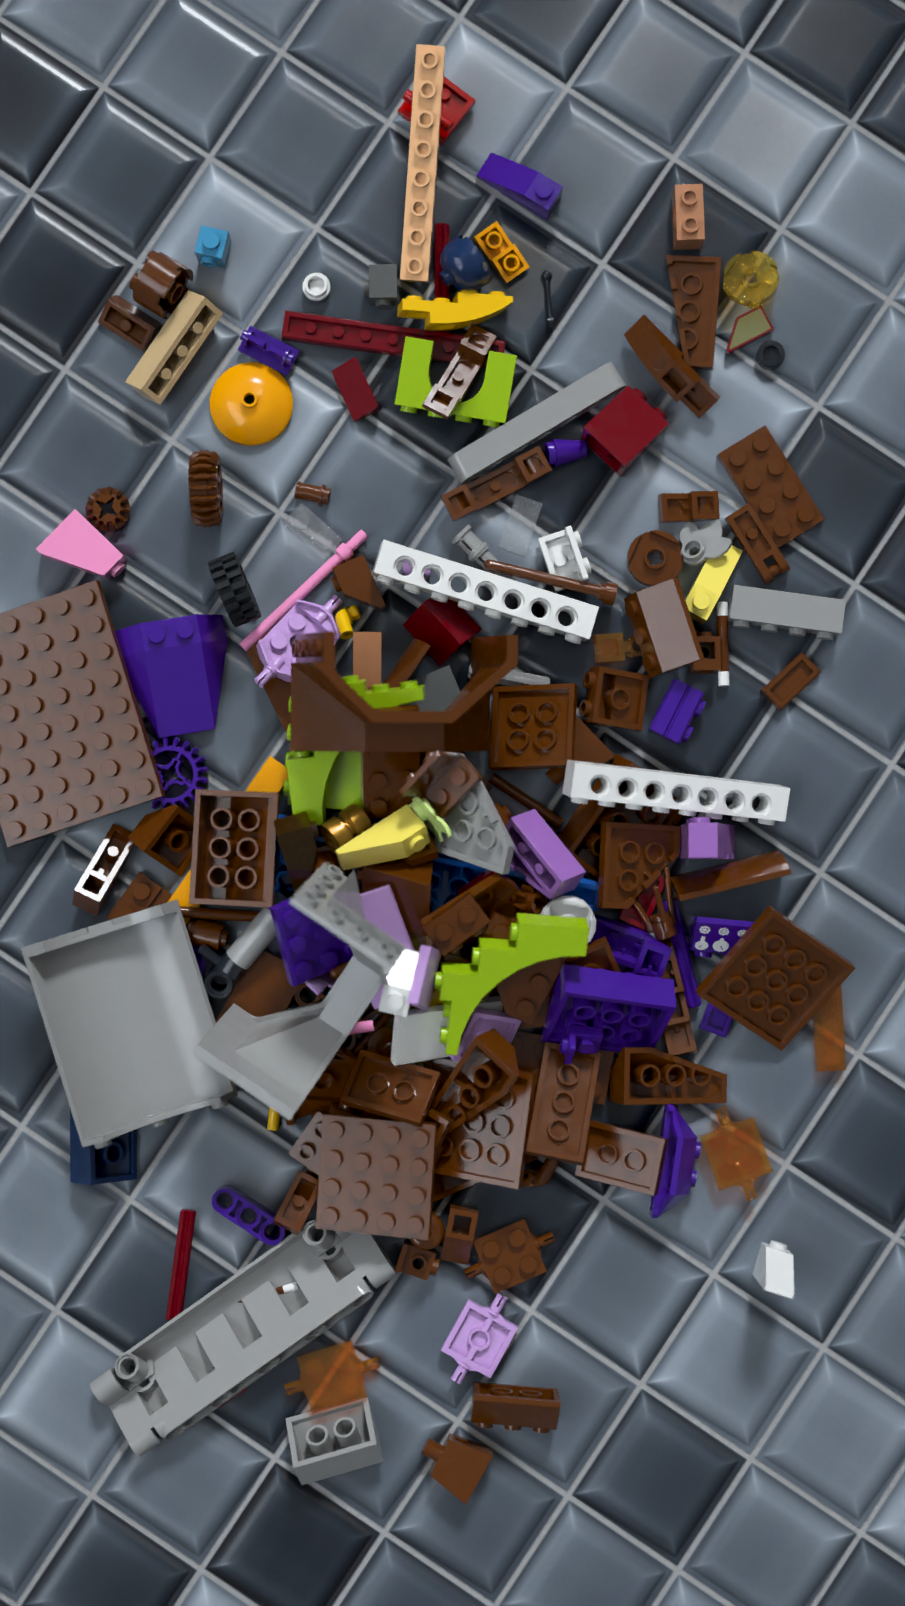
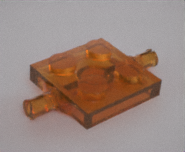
[699,1106,773,1201]
[284,1340,380,1413]

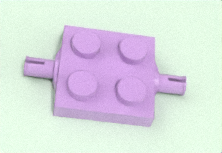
[441,1293,518,1384]

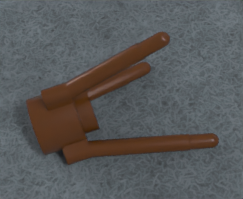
[633,867,677,940]

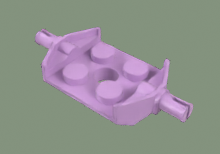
[254,595,343,688]

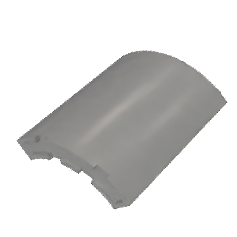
[21,899,238,1149]

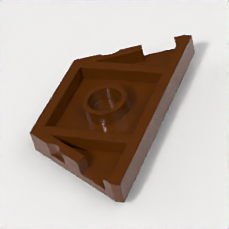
[286,1047,356,1125]

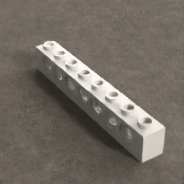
[372,540,599,644]
[562,760,790,825]

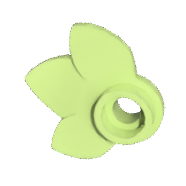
[408,797,452,843]

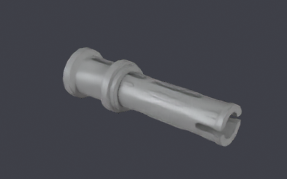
[451,524,519,599]

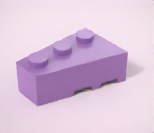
[505,809,586,899]
[679,817,735,859]

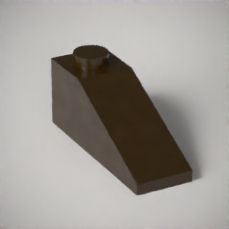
[273,811,320,893]

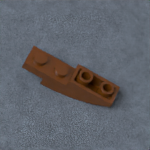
[624,314,720,418]

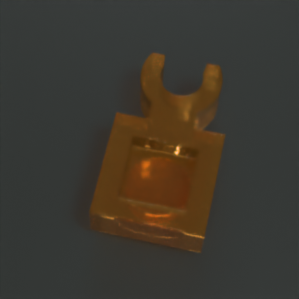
[593,633,642,664]

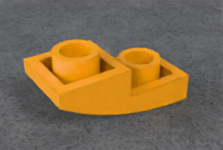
[473,221,529,283]

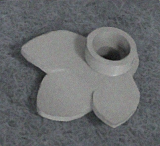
[679,519,732,566]

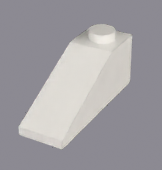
[752,1240,794,1299]

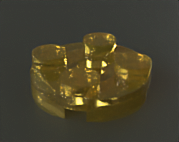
[723,251,779,309]

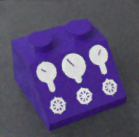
[688,916,754,958]

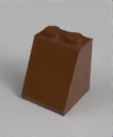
[357,859,433,936]

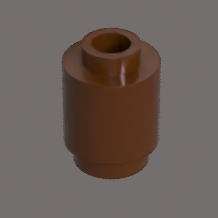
[187,919,230,952]

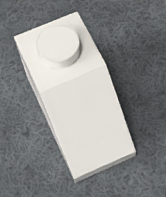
[378,949,419,1017]

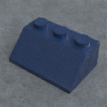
[70,1109,137,1185]

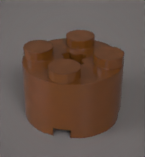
[129,251,193,319]

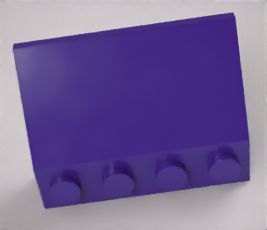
[541,964,676,1052]

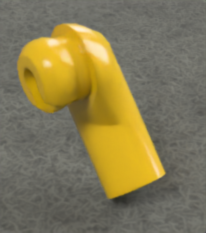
[335,605,361,640]

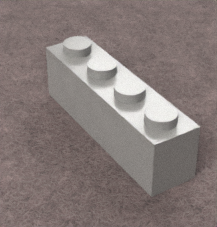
[727,585,846,640]

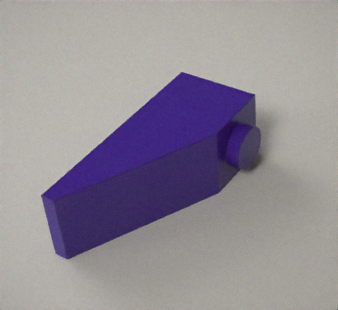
[476,152,563,221]

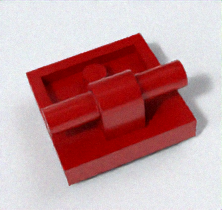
[398,76,475,147]

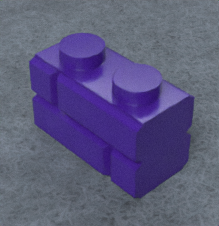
[647,679,706,746]

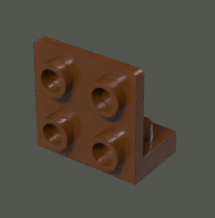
[399,751,483,818]

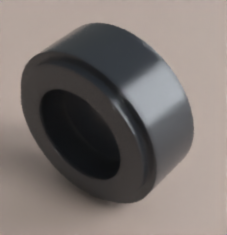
[756,340,785,370]

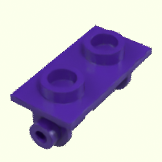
[238,326,300,376]

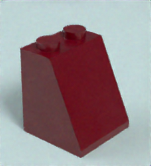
[580,385,669,477]

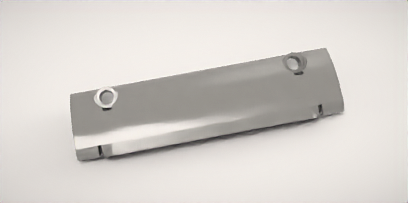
[90,1220,398,1457]

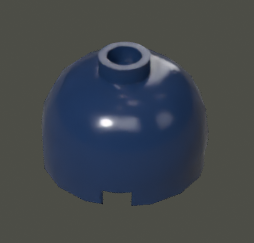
[439,234,492,291]

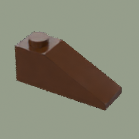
[72,823,135,917]

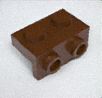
[422,892,491,956]

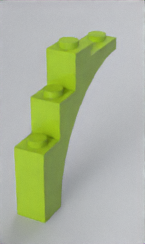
[286,675,426,825]
[434,913,589,1055]

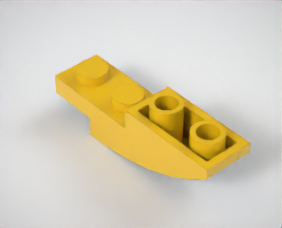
[397,290,513,331]

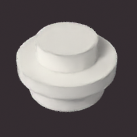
[303,273,331,301]

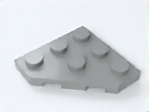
[434,780,515,874]

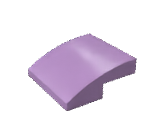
[407,945,442,1010]

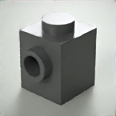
[364,264,398,309]

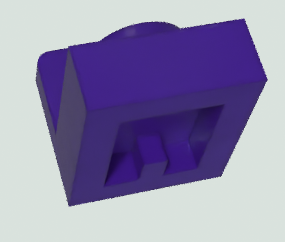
[559,1025,603,1064]

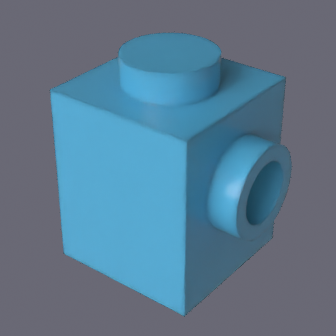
[195,225,232,268]

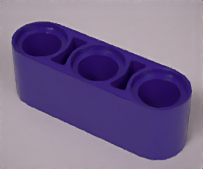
[212,1185,287,1245]

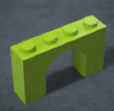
[395,336,517,428]

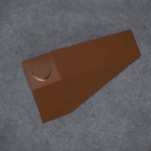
[430,1028,520,1134]
[610,1047,727,1105]

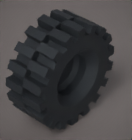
[208,551,261,628]

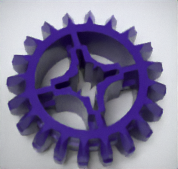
[147,737,209,810]

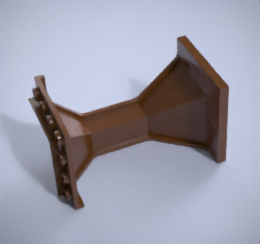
[291,632,518,752]

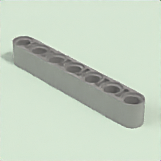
[447,362,626,484]

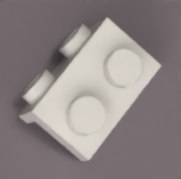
[538,525,592,593]

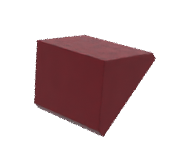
[403,598,482,667]

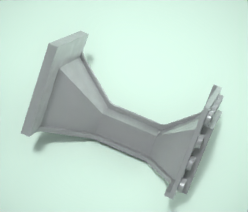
[192,862,406,1120]

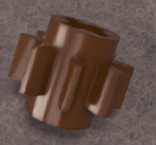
[512,884,547,914]

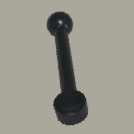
[541,271,554,328]

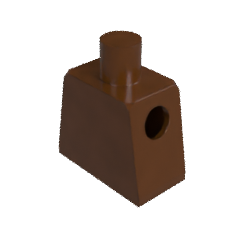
[545,717,615,786]
[421,1433,493,1504]

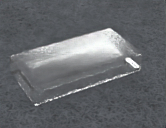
[498,495,543,557]

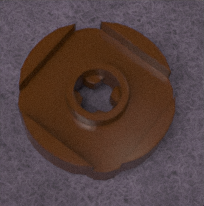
[627,530,684,587]

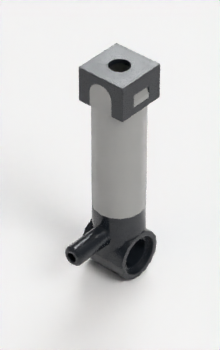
[197,885,294,998]

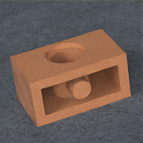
[671,184,705,250]

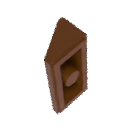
[98,295,162,352]

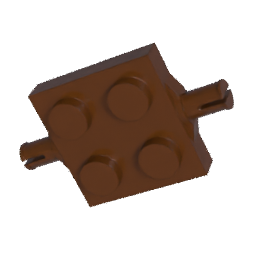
[463,1218,556,1294]

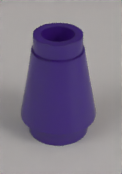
[544,439,587,467]

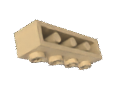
[125,290,223,405]

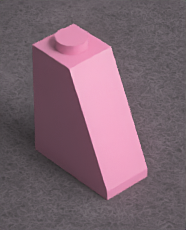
[36,509,127,579]

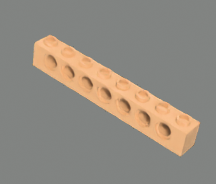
[400,44,446,283]

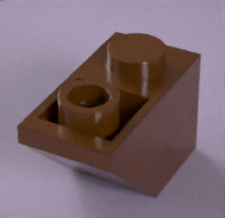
[440,1203,478,1265]

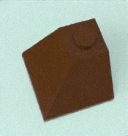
[128,804,194,876]

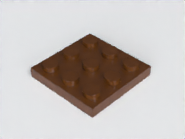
[489,683,578,771]

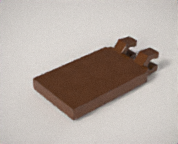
[216,950,300,1022]

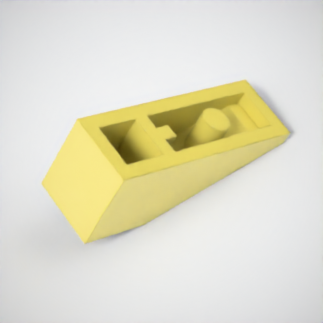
[685,545,743,624]
[335,804,430,870]

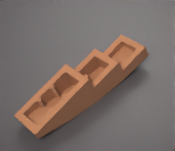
[353,632,382,687]

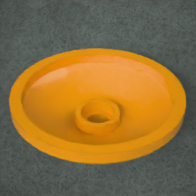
[209,362,293,446]

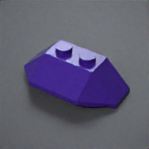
[649,1104,701,1218]

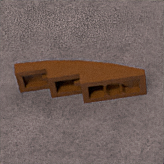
[659,938,697,1057]

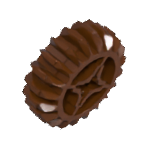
[188,450,224,527]

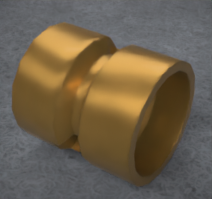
[319,803,373,855]

